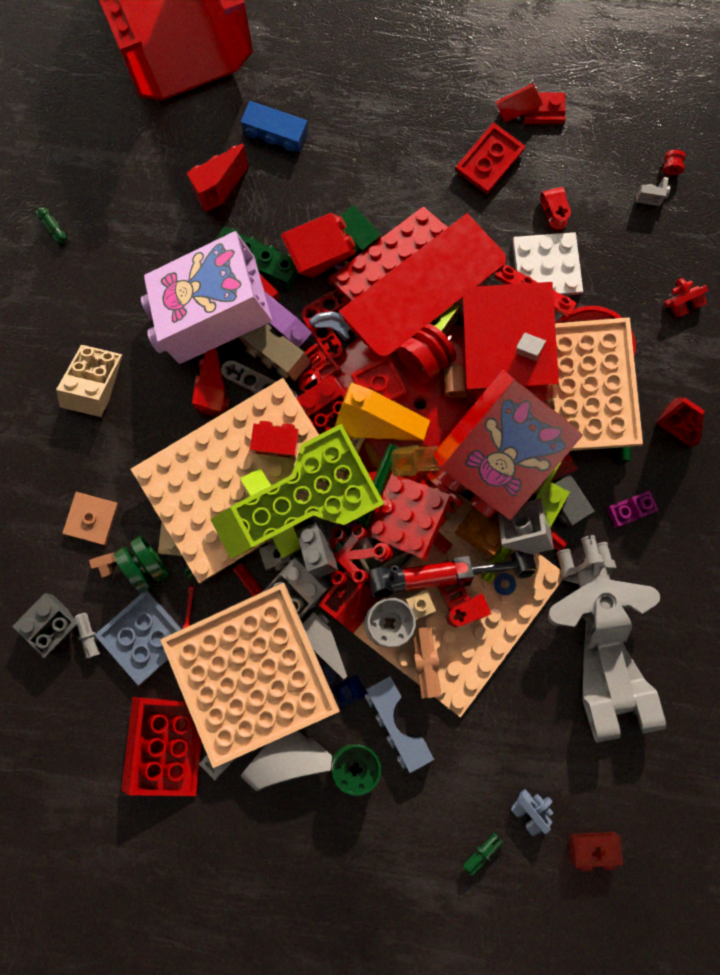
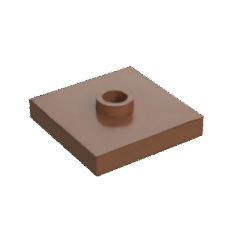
[63,492,119,545]

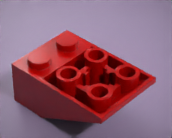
[187,143,249,212]
[296,375,355,441]

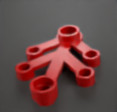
[329,524,393,586]

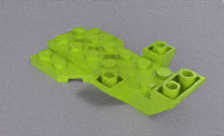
[210,424,384,560]

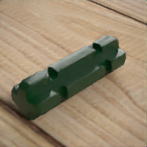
[36,207,67,244]

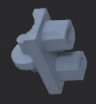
[511,789,553,836]

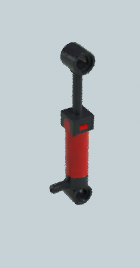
[368,551,538,598]

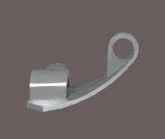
[241,730,332,791]

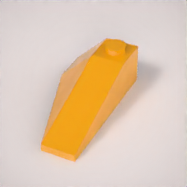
[334,383,430,441]

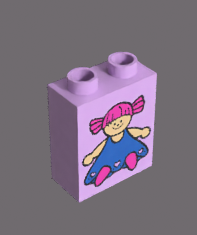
[141,231,272,364]

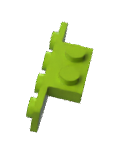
[533,462,570,527]

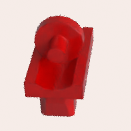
[664,278,708,317]

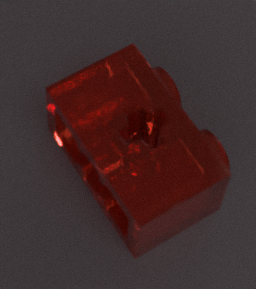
[569,832,623,871]

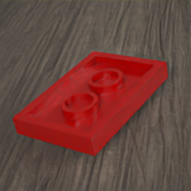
[455,123,526,195]

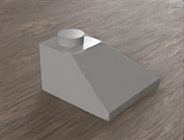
[498,498,554,554]

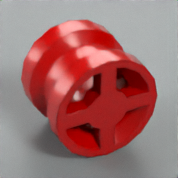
[663,150,686,175]

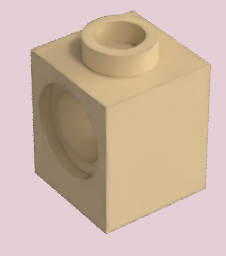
[405,590,436,620]

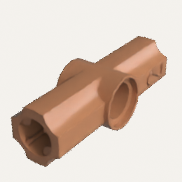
[412,627,441,698]

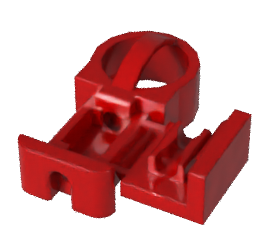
[299,343,341,393]

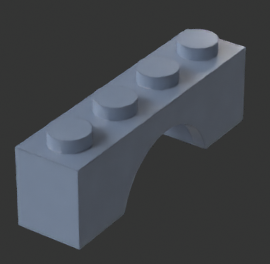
[365,677,434,773]

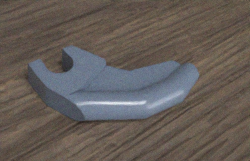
[309,311,358,341]

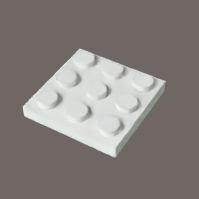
[512,232,583,296]

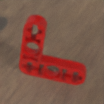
[302,289,349,361]

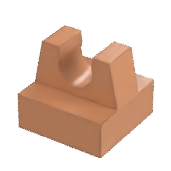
[89,553,116,577]

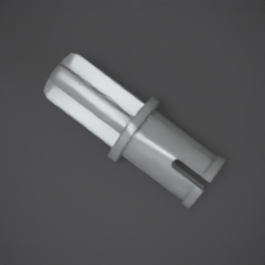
[75,613,100,659]

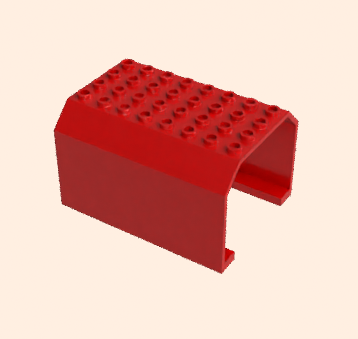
[98,0,253,101]

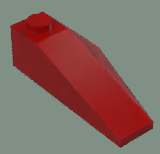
[192,347,230,416]
[656,398,705,447]

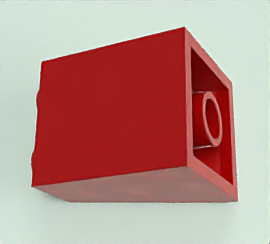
[281,212,356,278]

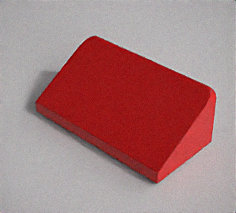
[495,83,542,122]

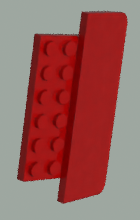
[329,206,506,357]

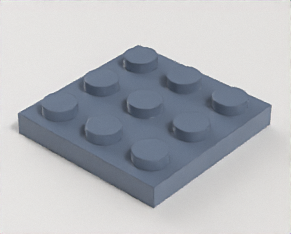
[95,590,182,686]

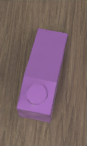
[264,291,312,348]

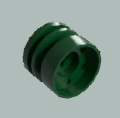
[330,744,381,796]

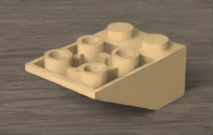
[56,345,122,417]

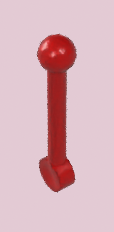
[182,586,195,629]

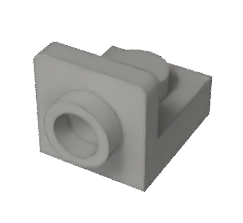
[636,177,670,206]

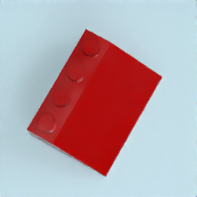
[121,697,202,796]

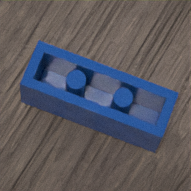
[241,101,308,152]

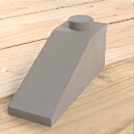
[302,612,347,679]

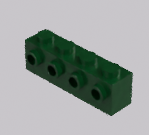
[216,226,298,290]

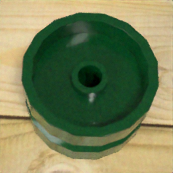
[113,535,168,593]

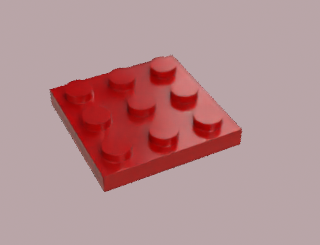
[367,473,453,560]

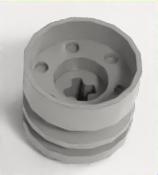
[364,598,416,648]

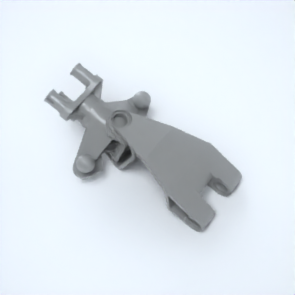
[548,535,666,742]

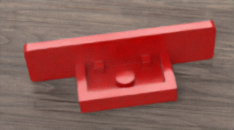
[494,265,576,317]

